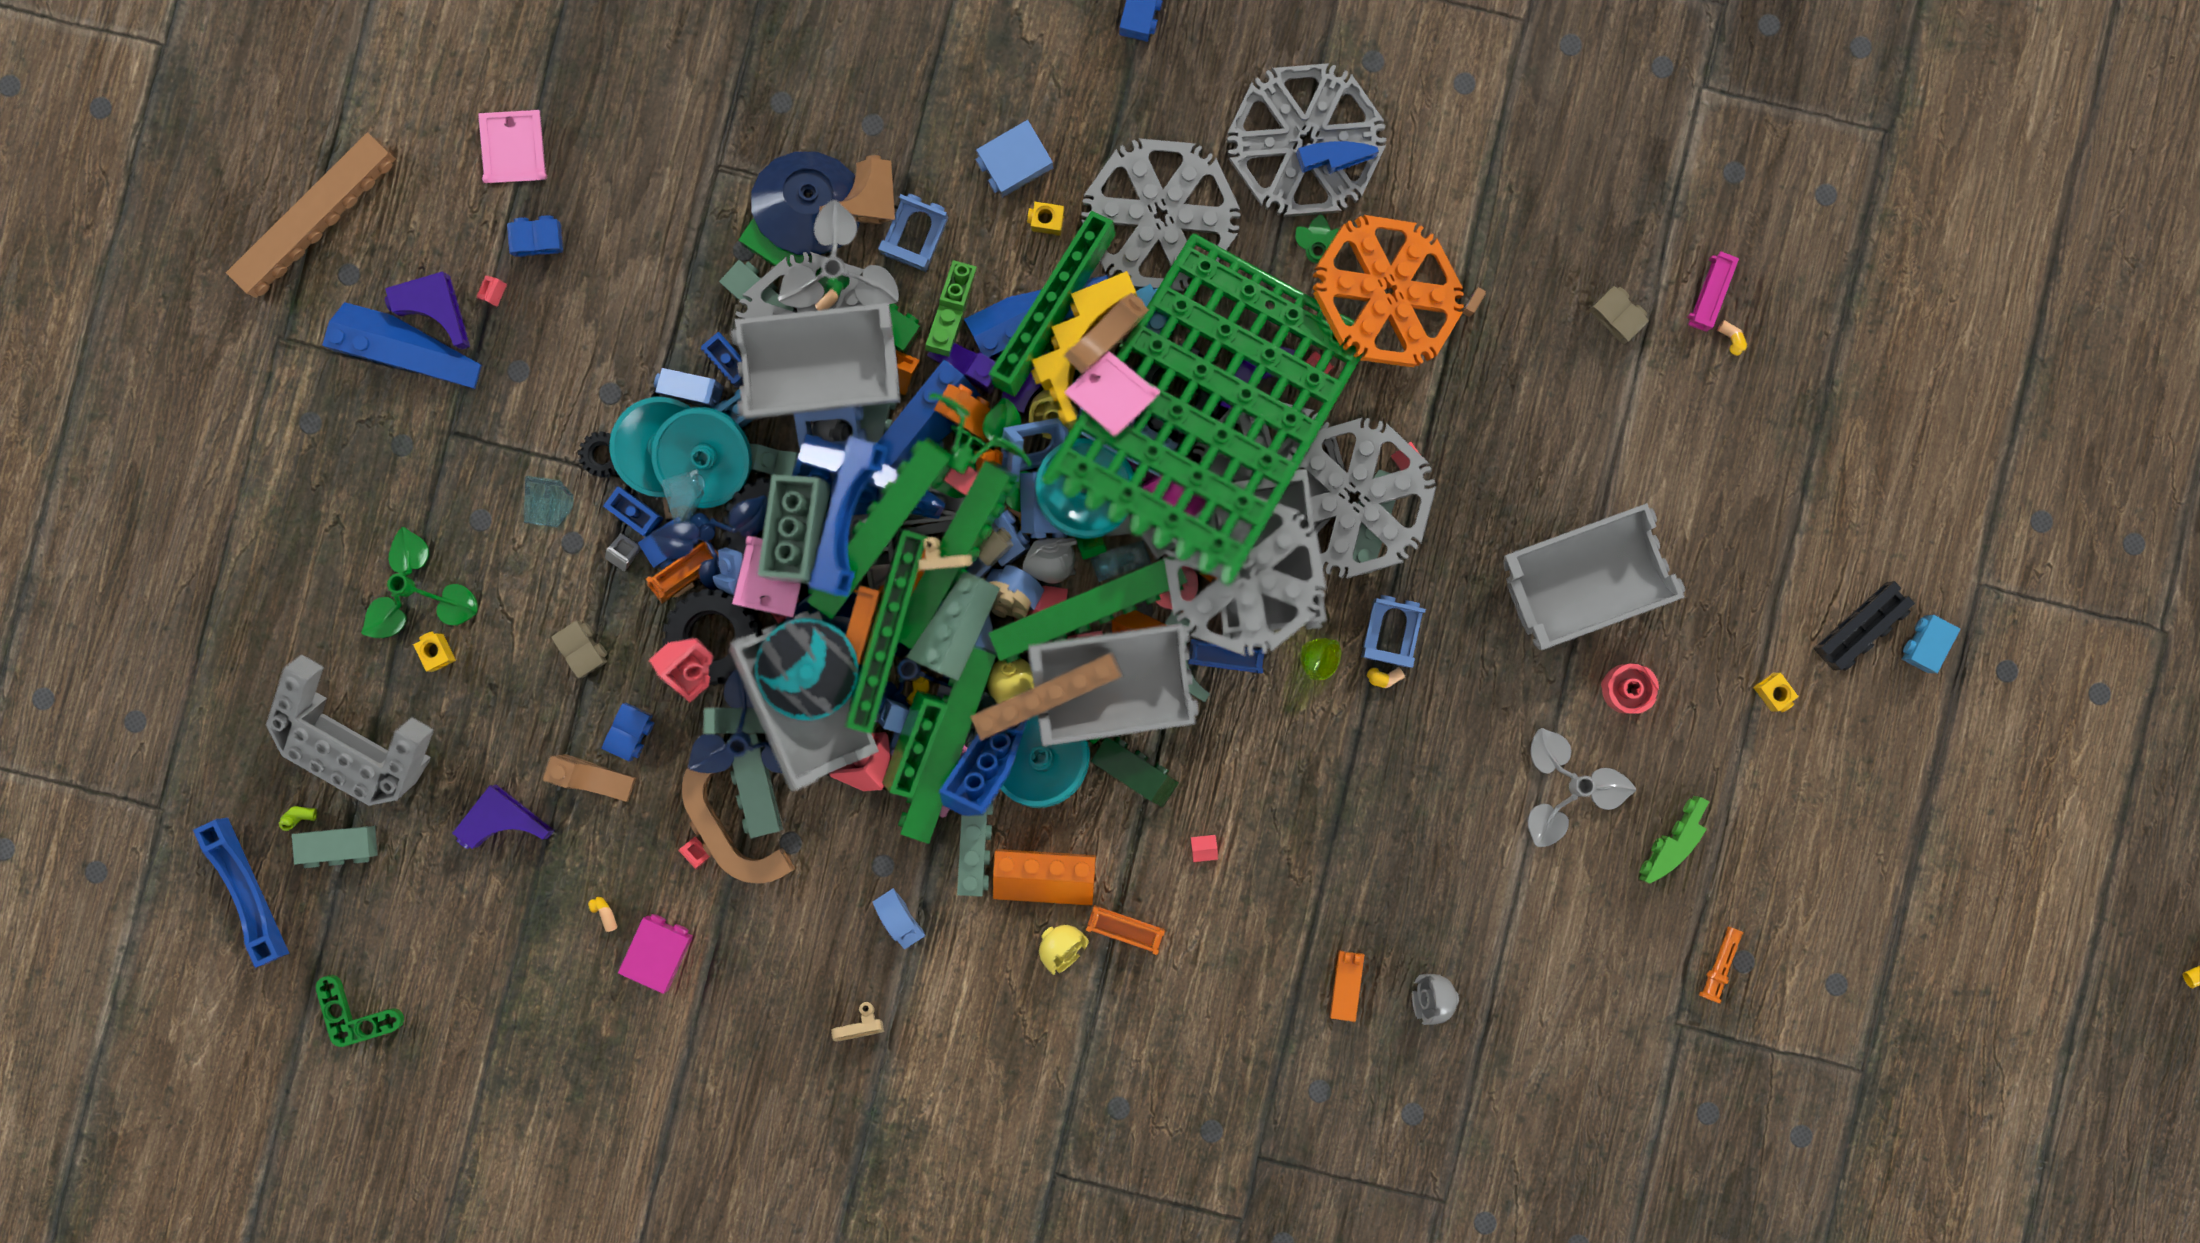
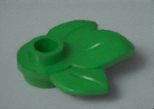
[1295,214,1340,264]

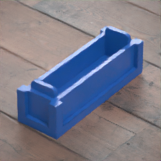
[1188,639,1264,674]

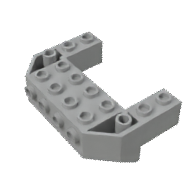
[266,655,434,806]

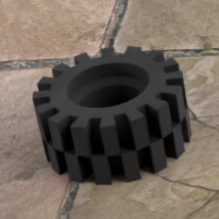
[578,431,618,478]

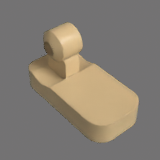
[918,537,972,570]
[831,1002,884,1041]

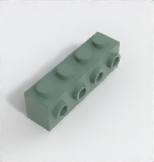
[727,733,783,838]
[957,800,993,896]

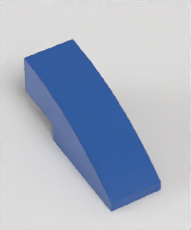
[1296,141,1379,174]

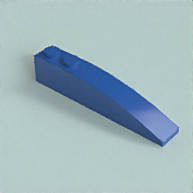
[964,275,1109,360]
[322,302,482,389]
[876,359,980,470]
[792,434,946,519]
[939,719,1028,816]

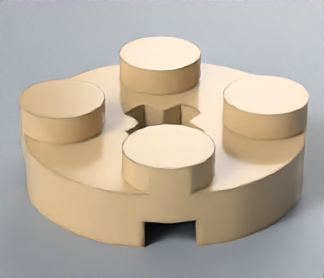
[989,581,1031,620]

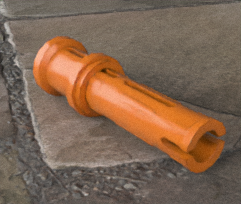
[1699,926,1744,1004]

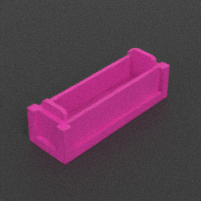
[1687,251,1739,332]

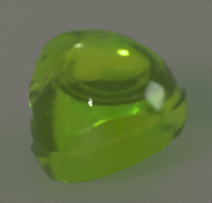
[1300,638,1341,680]

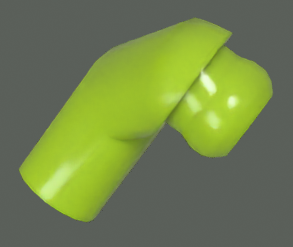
[279,806,317,831]

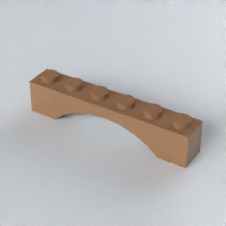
[971,653,1123,740]

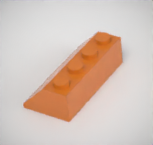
[993,849,1096,905]

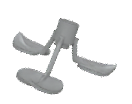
[778,200,899,308]
[1527,728,1636,847]

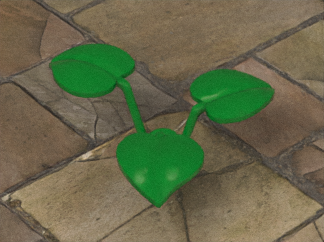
[929,392,1032,475]
[931,398,1029,512]
[361,527,478,638]

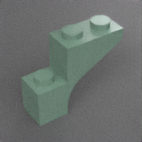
[749,443,799,476]

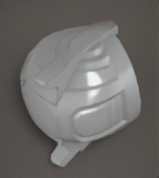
[1022,538,1077,584]

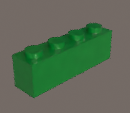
[882,690,948,799]

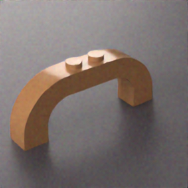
[682,767,796,883]

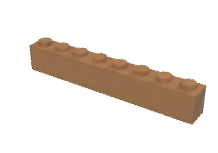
[226,132,396,298]

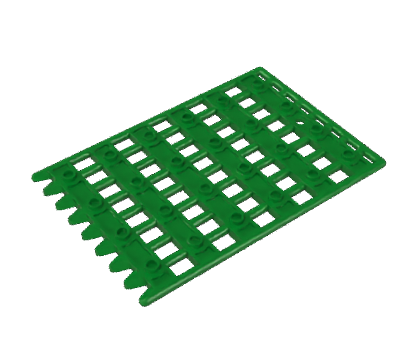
[1042,234,1364,586]

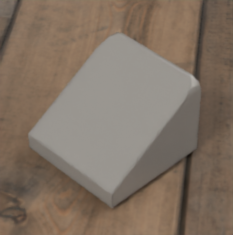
[605,533,641,571]

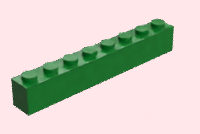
[989,211,1116,397]
[739,218,922,354]
[807,437,953,620]
[898,461,1019,649]
[844,530,927,734]
[988,557,1187,664]
[898,645,996,844]

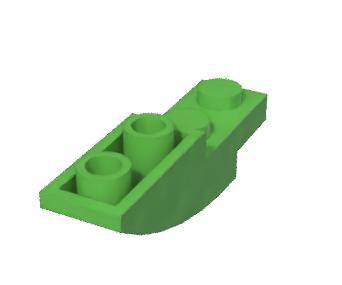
[925,260,977,357]
[1639,796,1709,883]

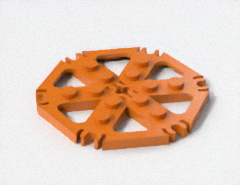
[1313,215,1464,367]

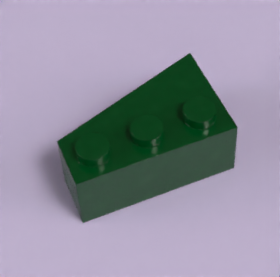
[1090,736,1179,807]

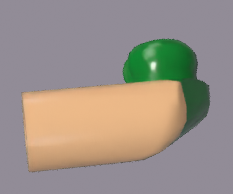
[815,278,843,311]

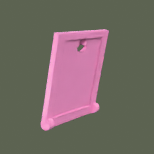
[478,110,547,183]
[1065,351,1160,437]
[732,536,802,618]

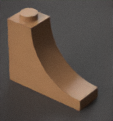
[819,155,895,225]
[1064,292,1149,373]
[543,754,636,802]

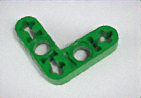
[316,975,404,1047]

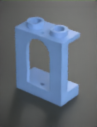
[878,194,948,272]
[794,406,867,449]
[1001,418,1069,482]
[1361,595,1426,668]

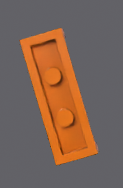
[646,541,719,604]
[846,586,881,665]
[1086,905,1165,955]

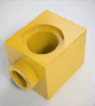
[1027,202,1065,236]
[413,631,456,672]
[1753,673,1799,712]

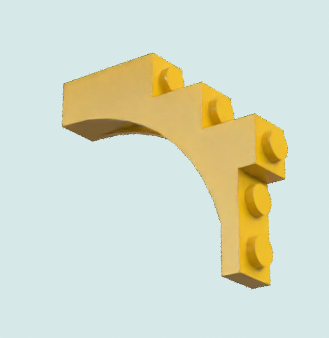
[1031,271,1137,430]

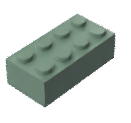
[758,475,831,584]

